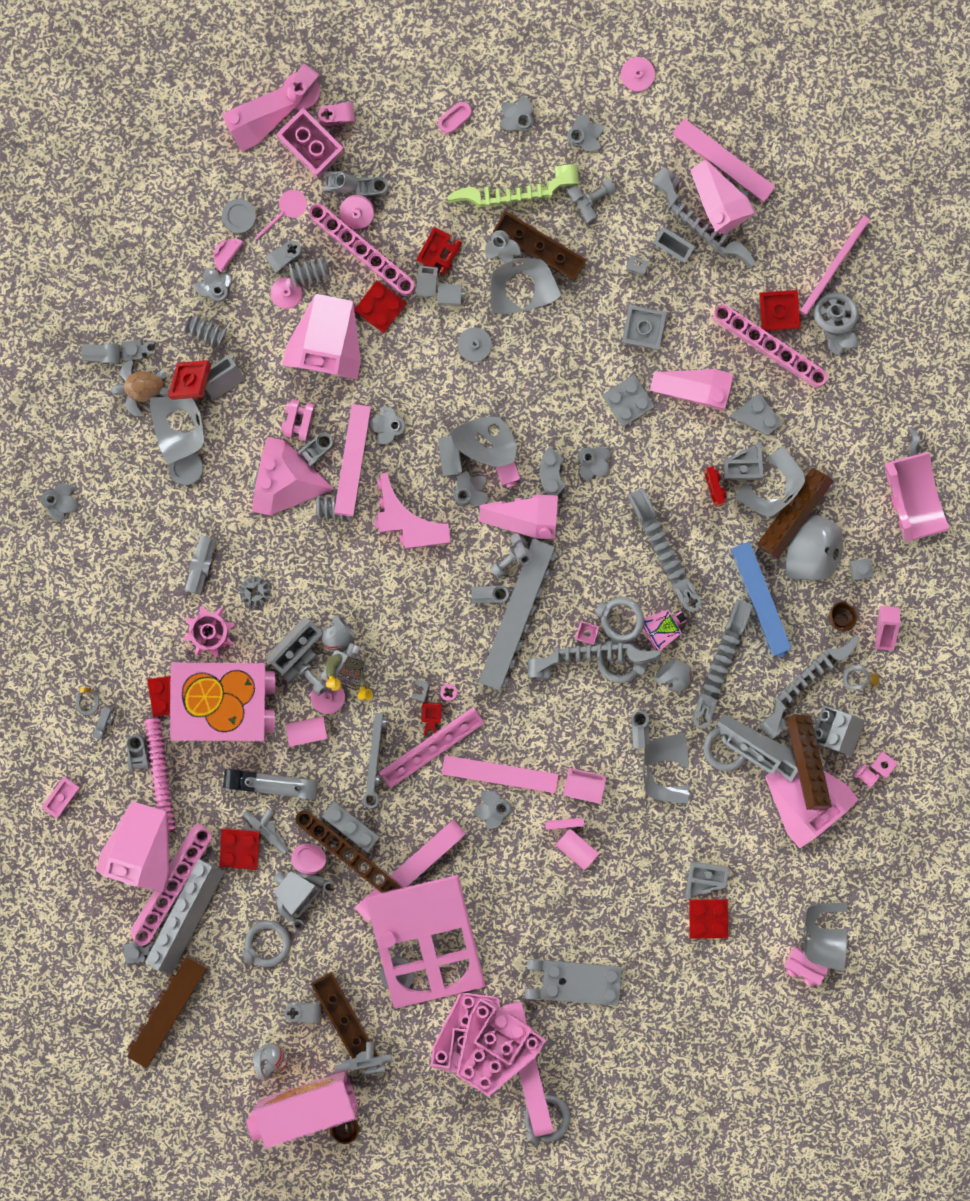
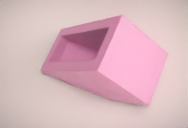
[875,606,900,651]

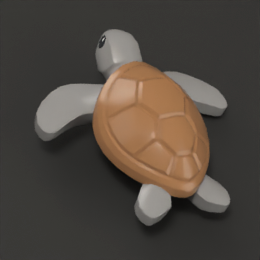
[111,360,169,416]

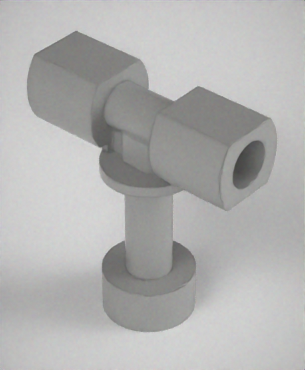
[567,179,617,224]
[490,533,533,578]
[283,648,328,696]

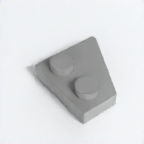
[723,442,763,480]
[685,861,729,899]

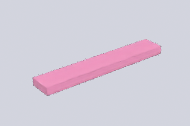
[672,118,775,203]
[799,216,870,316]
[334,404,371,517]
[379,707,485,789]
[442,755,558,793]

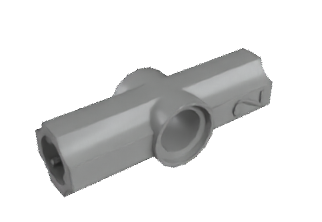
[185,535,217,595]

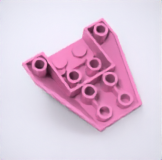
[282,294,361,380]
[765,770,859,848]
[96,801,169,892]
[430,992,500,1073]
[456,998,546,1096]

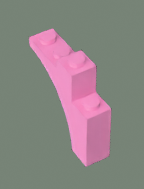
[374,473,451,549]

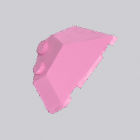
[252,437,335,516]

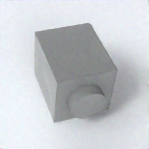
[416,266,438,297]
[438,284,465,307]
[849,558,874,581]

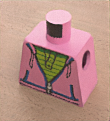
[643,610,687,651]

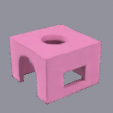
[575,621,599,645]
[869,751,898,778]

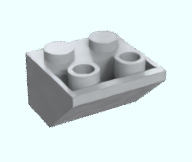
[814,705,865,757]

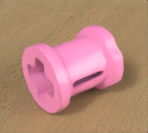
[440,684,458,701]
[854,763,880,788]

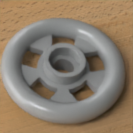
[813,292,859,334]

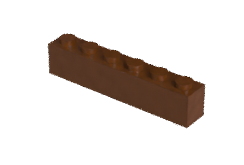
[127,955,208,1069]

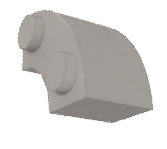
[540,446,565,496]

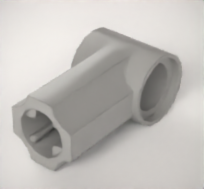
[81,343,121,365]
[471,585,510,603]
[631,710,650,749]

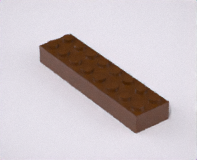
[493,211,587,282]
[757,468,834,559]
[786,714,832,811]
[311,971,379,1059]

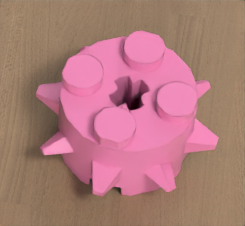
[183,606,235,657]

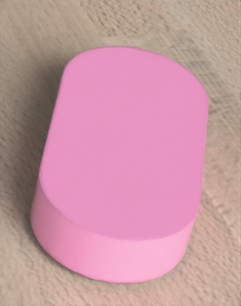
[438,102,472,134]

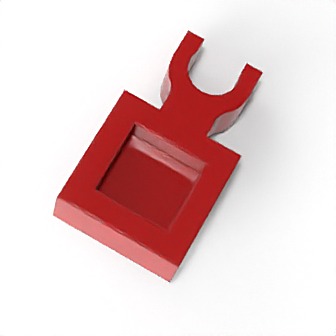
[421,702,442,736]

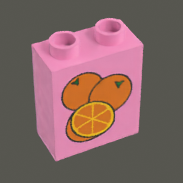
[170,663,275,741]
[246,1071,359,1149]

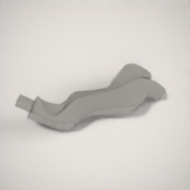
[908,426,920,457]

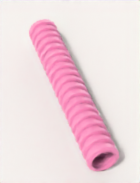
[144,718,176,831]

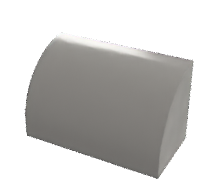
[653,226,696,263]
[205,355,245,400]

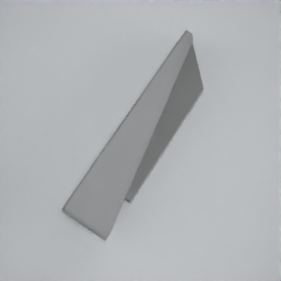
[717,714,798,782]

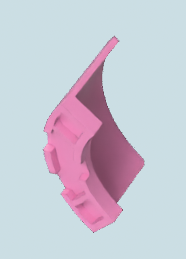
[885,452,949,542]

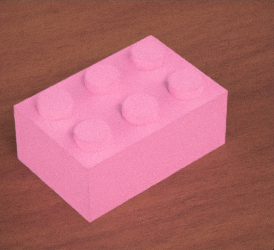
[276,108,345,179]

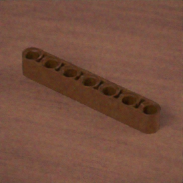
[295,810,404,893]

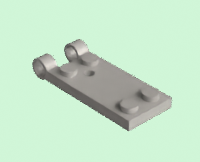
[363,713,387,809]
[524,959,622,1006]

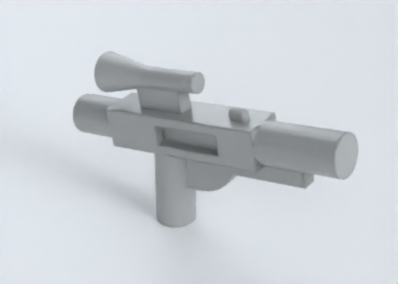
[242,809,289,854]
[334,1042,393,1075]

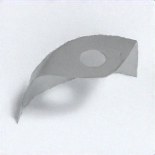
[490,258,561,314]
[150,396,204,464]
[450,417,517,467]
[735,446,805,517]
[786,512,843,580]
[643,733,689,804]
[804,902,848,972]

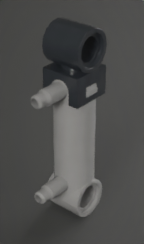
[222,769,318,800]

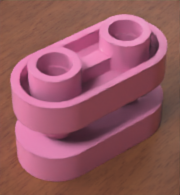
[281,399,315,441]

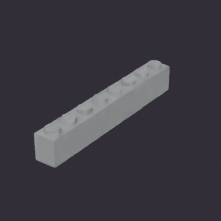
[478,539,557,691]

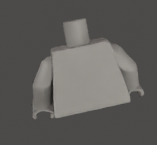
[273,871,334,930]

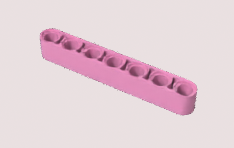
[309,204,414,296]
[713,305,827,388]
[354,819,466,922]
[130,824,211,946]
[503,1001,554,1137]

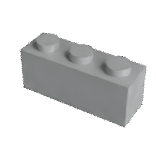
[265,616,323,675]
[322,801,380,853]

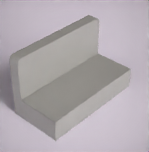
[438,436,462,476]

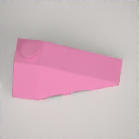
[222,85,302,152]
[690,160,756,234]
[650,369,733,411]
[479,494,558,539]

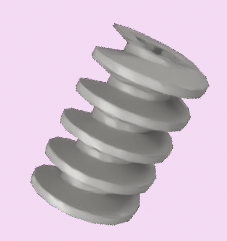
[289,257,330,287]
[183,314,227,350]
[316,495,356,522]

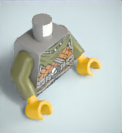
[321,643,373,700]

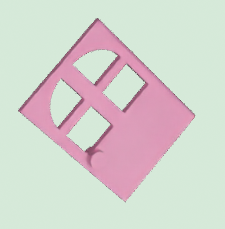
[365,875,486,1009]

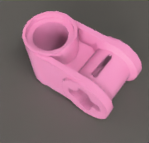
[287,64,320,102]
[318,102,355,126]

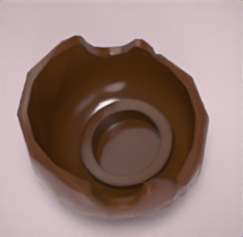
[828,601,858,632]
[330,1119,360,1144]

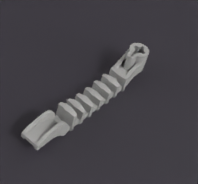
[651,167,755,269]
[627,488,701,611]
[692,599,753,728]
[759,634,860,739]
[528,643,661,680]

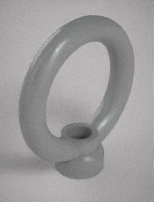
[596,597,644,643]
[597,639,648,683]
[703,725,747,771]
[241,921,291,967]
[524,1095,570,1145]

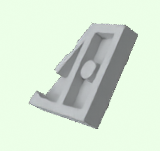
[730,393,782,435]

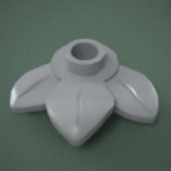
[499,96,533,132]
[567,114,604,152]
[485,230,521,263]
[194,268,232,302]
[824,321,859,355]
[368,407,406,445]
[577,447,612,482]
[453,471,489,506]
[41,484,79,522]
[473,791,511,829]

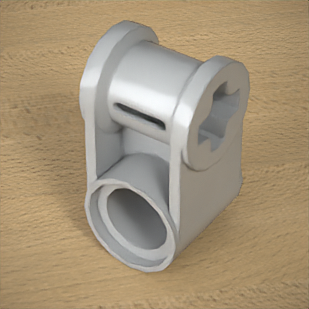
[322,171,358,194]
[355,177,389,199]
[265,241,303,274]
[298,433,334,467]
[126,734,150,772]
[284,1002,321,1023]

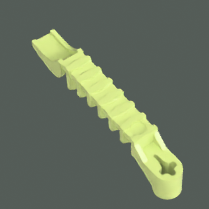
[448,164,579,207]

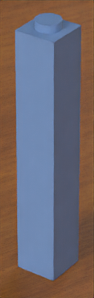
[730,541,792,658]

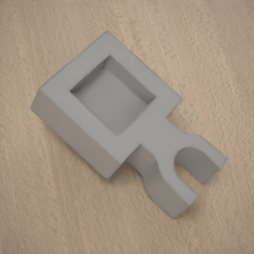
[121,340,156,362]
[93,707,115,740]
[123,943,155,964]

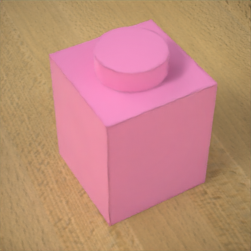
[495,462,520,488]

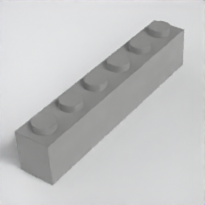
[145,859,225,974]

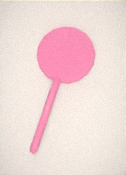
[256,190,307,239]

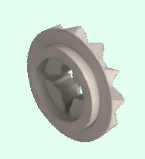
[239,577,270,607]

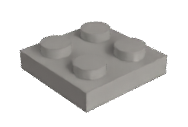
[622,305,667,350]
[602,375,655,427]

